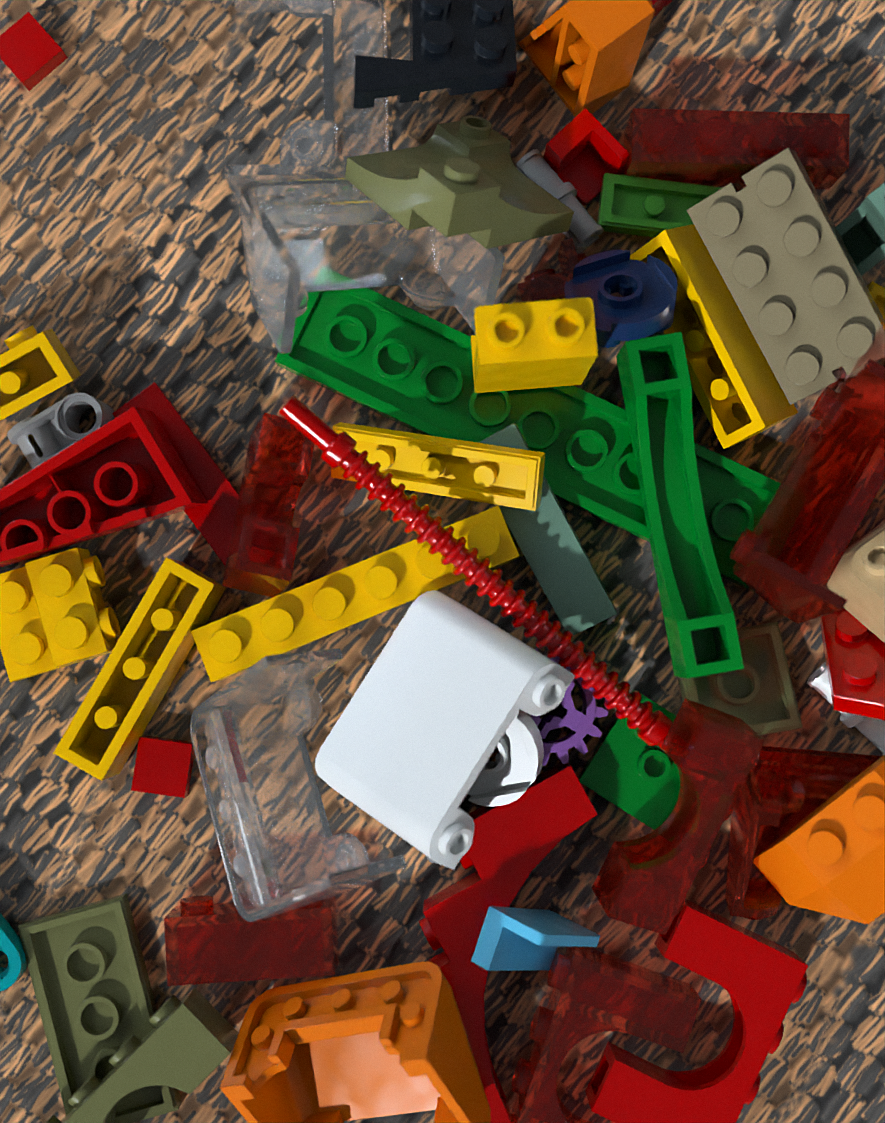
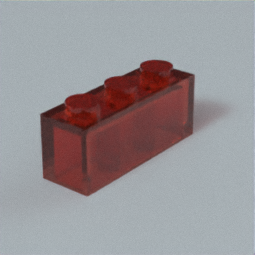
[164,888,339,986]

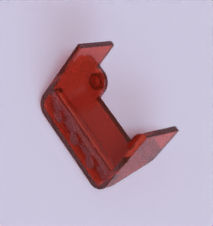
[729,359,885,624]

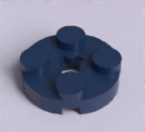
[564,250,678,348]

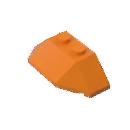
[752,755,885,924]

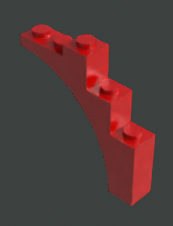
[419,763,598,1123]

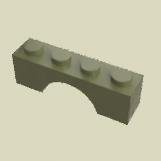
[45,987,238,1123]

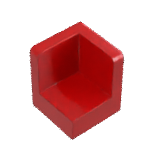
[543,108,629,205]

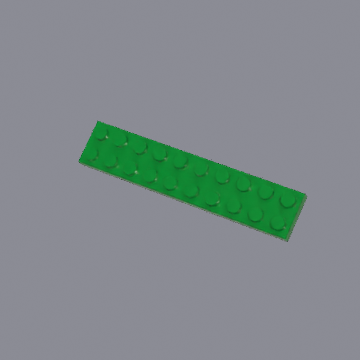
[275,266,804,592]

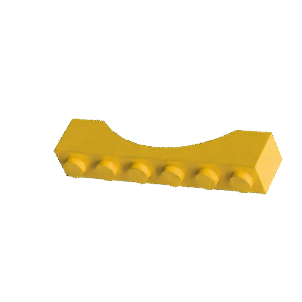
[191,505,519,682]

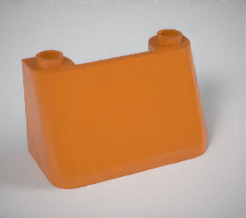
[220,962,491,1123]

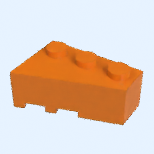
[518,0,655,117]

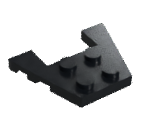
[353,0,517,109]

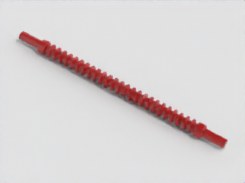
[279,396,709,777]

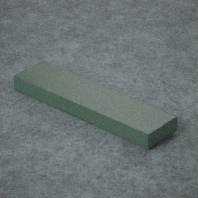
[478,422,617,636]

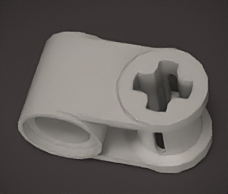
[7,392,115,469]

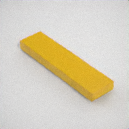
[331,422,545,511]

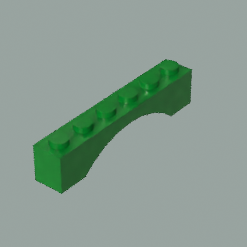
[616,332,744,679]

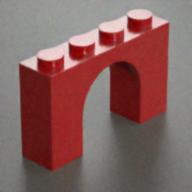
[585,895,808,1123]

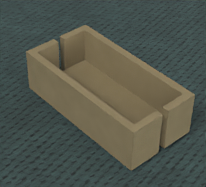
[687,148,885,405]

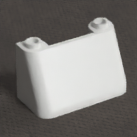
[315,590,575,870]

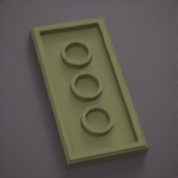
[18,893,182,1123]

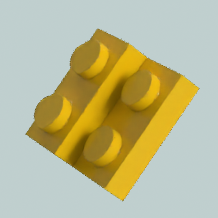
[0,547,121,682]

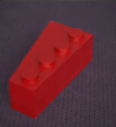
[0,406,208,567]

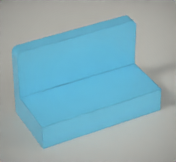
[471,906,600,971]

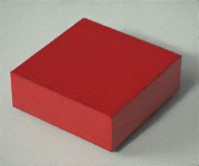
[0,12,68,91]
[131,735,196,798]

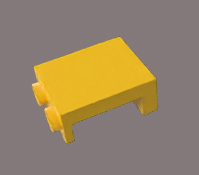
[470,297,598,393]

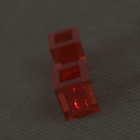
[222,412,314,597]

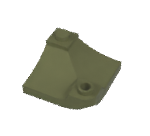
[345,115,574,249]

